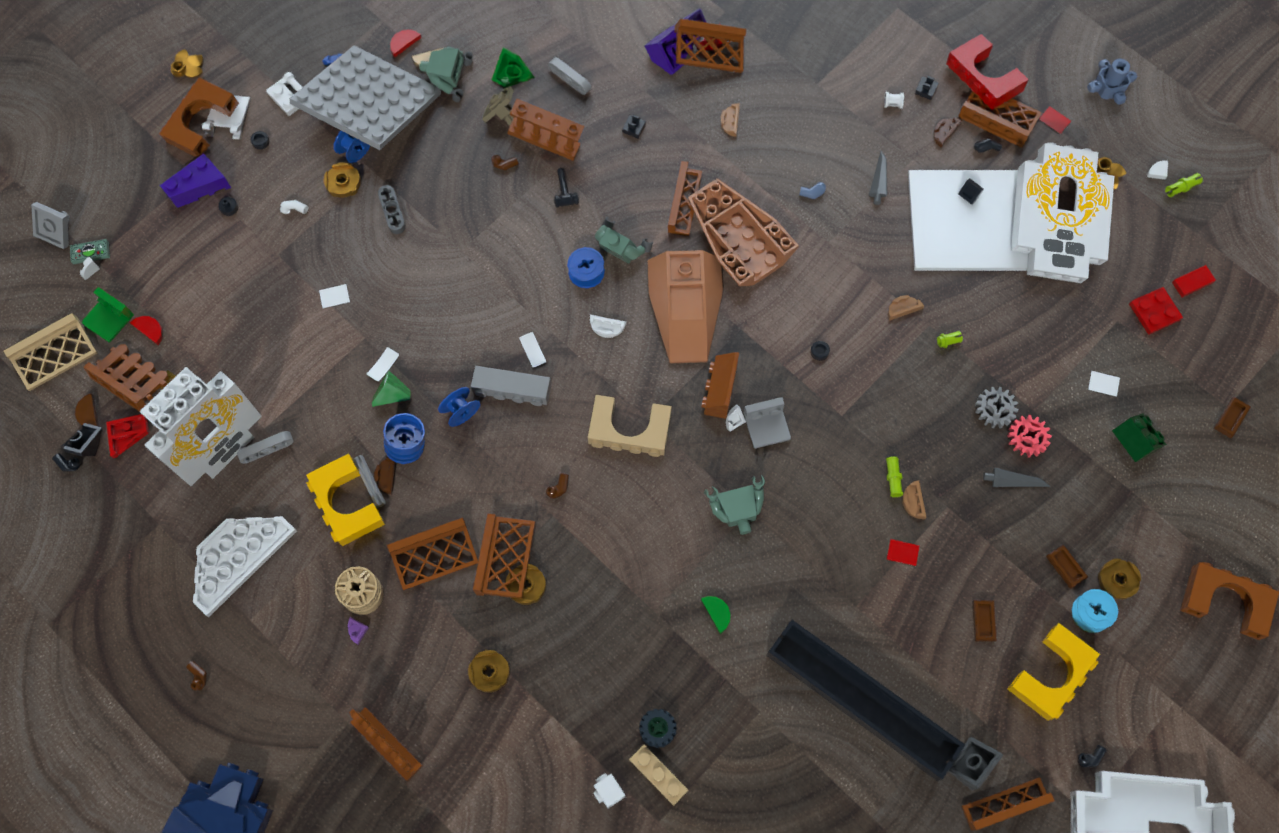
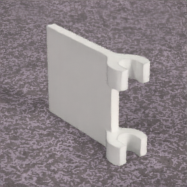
[202,96,251,140]

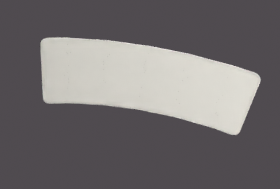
[519,332,546,368]
[367,347,399,381]

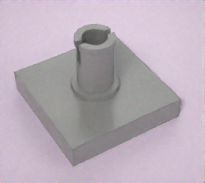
[31,202,70,249]

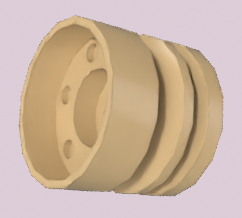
[335,566,384,615]

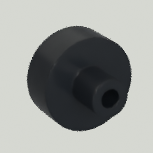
[218,197,238,216]

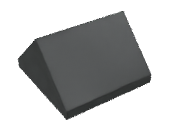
[948,736,1003,791]

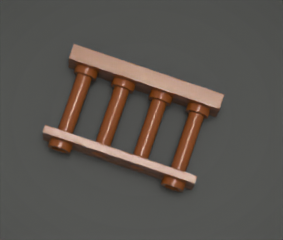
[508,99,585,161]

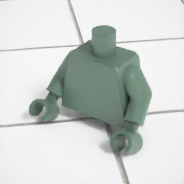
[704,475,765,535]

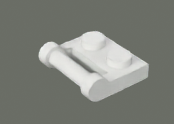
[266,72,302,116]

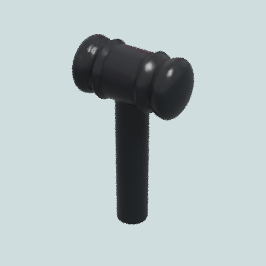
[554,168,579,208]

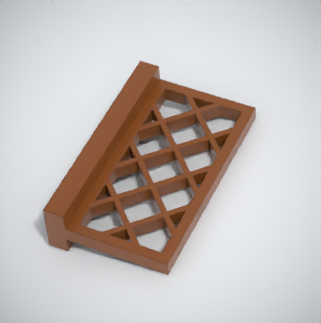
[675,19,746,73]
[958,91,1042,148]
[473,514,536,599]
[387,517,478,591]

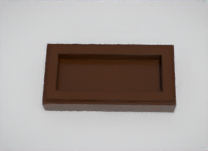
[1214,397,1251,439]
[1046,544,1088,589]
[972,600,997,642]

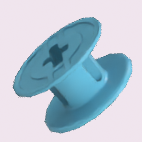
[1071,589,1118,633]

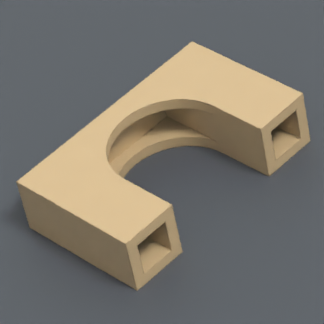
[588,395,672,457]

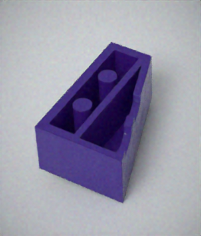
[160,154,231,208]

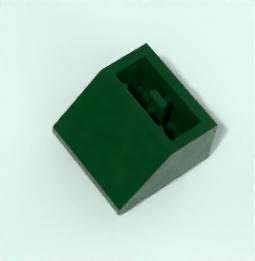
[1112,414,1167,462]

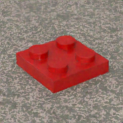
[1129,287,1183,335]

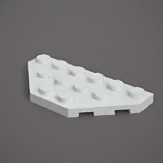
[193,516,297,617]

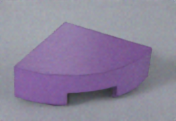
[348,617,369,645]

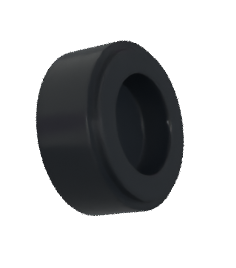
[250,131,270,150]
[810,341,830,361]

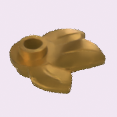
[171,49,203,78]
[1097,157,1126,190]

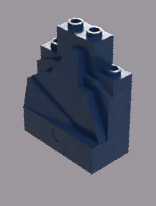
[161,762,273,833]

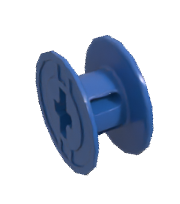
[334,131,370,163]
[567,247,605,288]
[438,387,481,427]

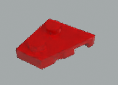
[106,414,149,458]

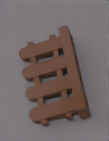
[84,344,169,412]
[349,707,423,781]

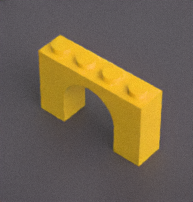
[306,453,385,546]
[1008,623,1100,721]

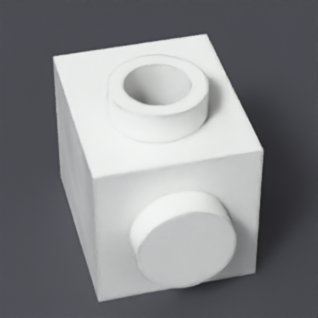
[593,773,626,809]

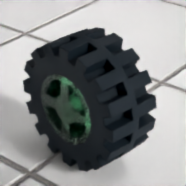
[639,709,677,748]

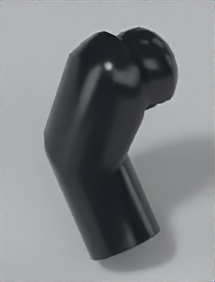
[52,453,81,472]

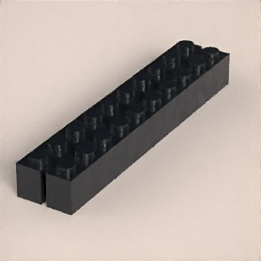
[766,619,965,782]

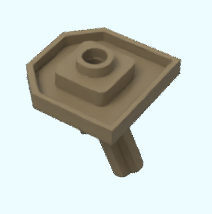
[482,87,514,126]

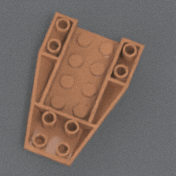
[688,178,799,287]
[648,250,723,363]

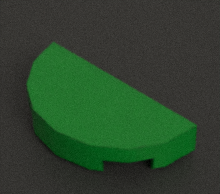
[701,596,731,634]

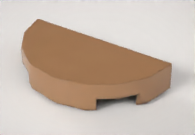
[720,103,740,137]
[888,295,924,321]
[902,480,927,519]

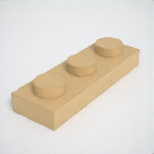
[629,745,688,806]

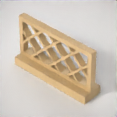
[4,313,98,391]

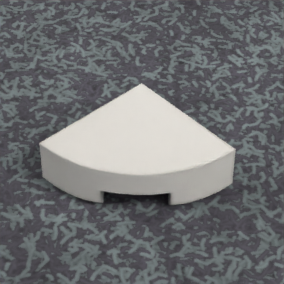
[1147,161,1168,179]
[80,257,100,280]
[726,404,746,431]

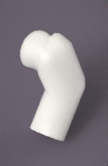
[280,200,308,214]

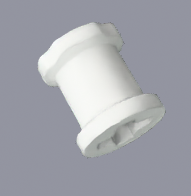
[884,92,904,109]

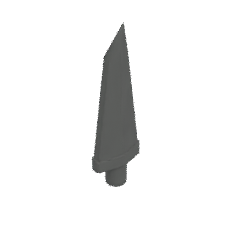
[869,151,888,205]
[983,468,1051,488]

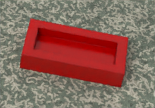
[1172,265,1216,298]

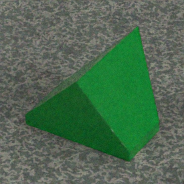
[491,47,535,88]
[372,370,411,407]

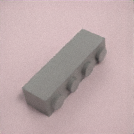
[471,366,551,406]

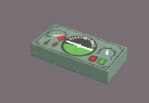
[70,239,110,264]

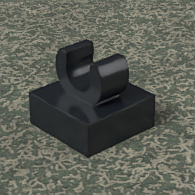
[915,76,939,100]
[622,115,646,139]
[958,178,984,205]

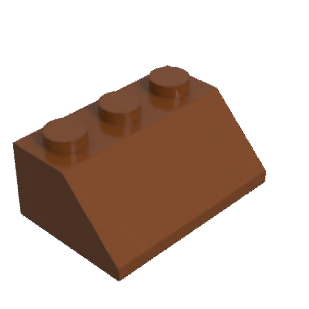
[701,352,739,419]

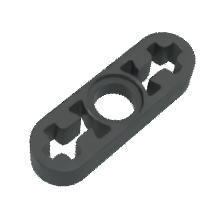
[378,185,406,234]

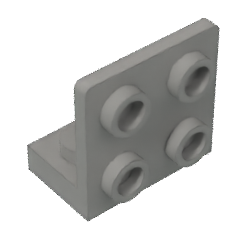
[744,397,791,449]

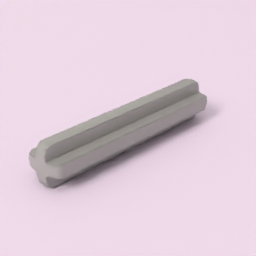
[353,455,386,508]

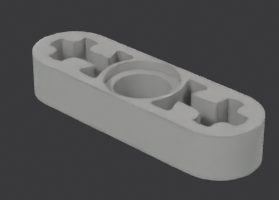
[548,57,591,95]
[237,431,294,464]

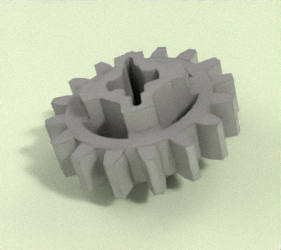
[975,387,1019,428]

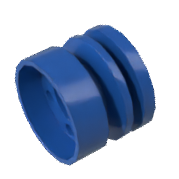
[383,413,425,464]

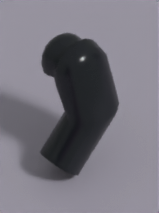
[974,138,1002,153]
[1078,745,1107,768]

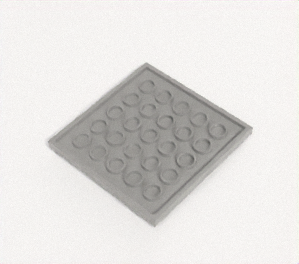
[289,46,441,150]

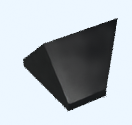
[60,423,102,456]

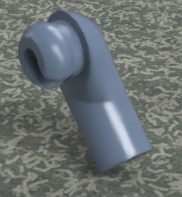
[799,182,826,199]

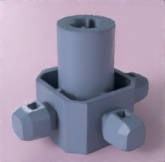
[1087,59,1137,105]

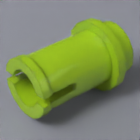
[937,331,963,348]

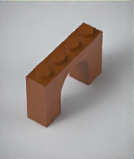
[159,78,239,158]
[1180,562,1279,640]

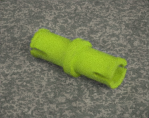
[1165,173,1203,197]
[886,457,903,497]

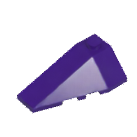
[644,8,707,75]

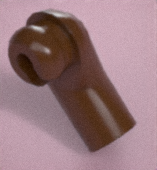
[491,155,519,170]
[546,473,569,499]
[186,660,207,691]

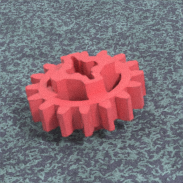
[1007,415,1052,458]

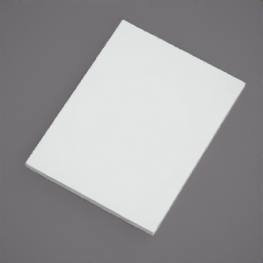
[908,170,1029,271]

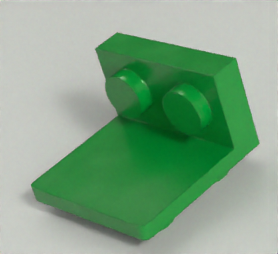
[81,287,134,343]

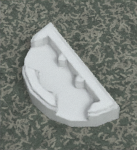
[590,315,627,338]

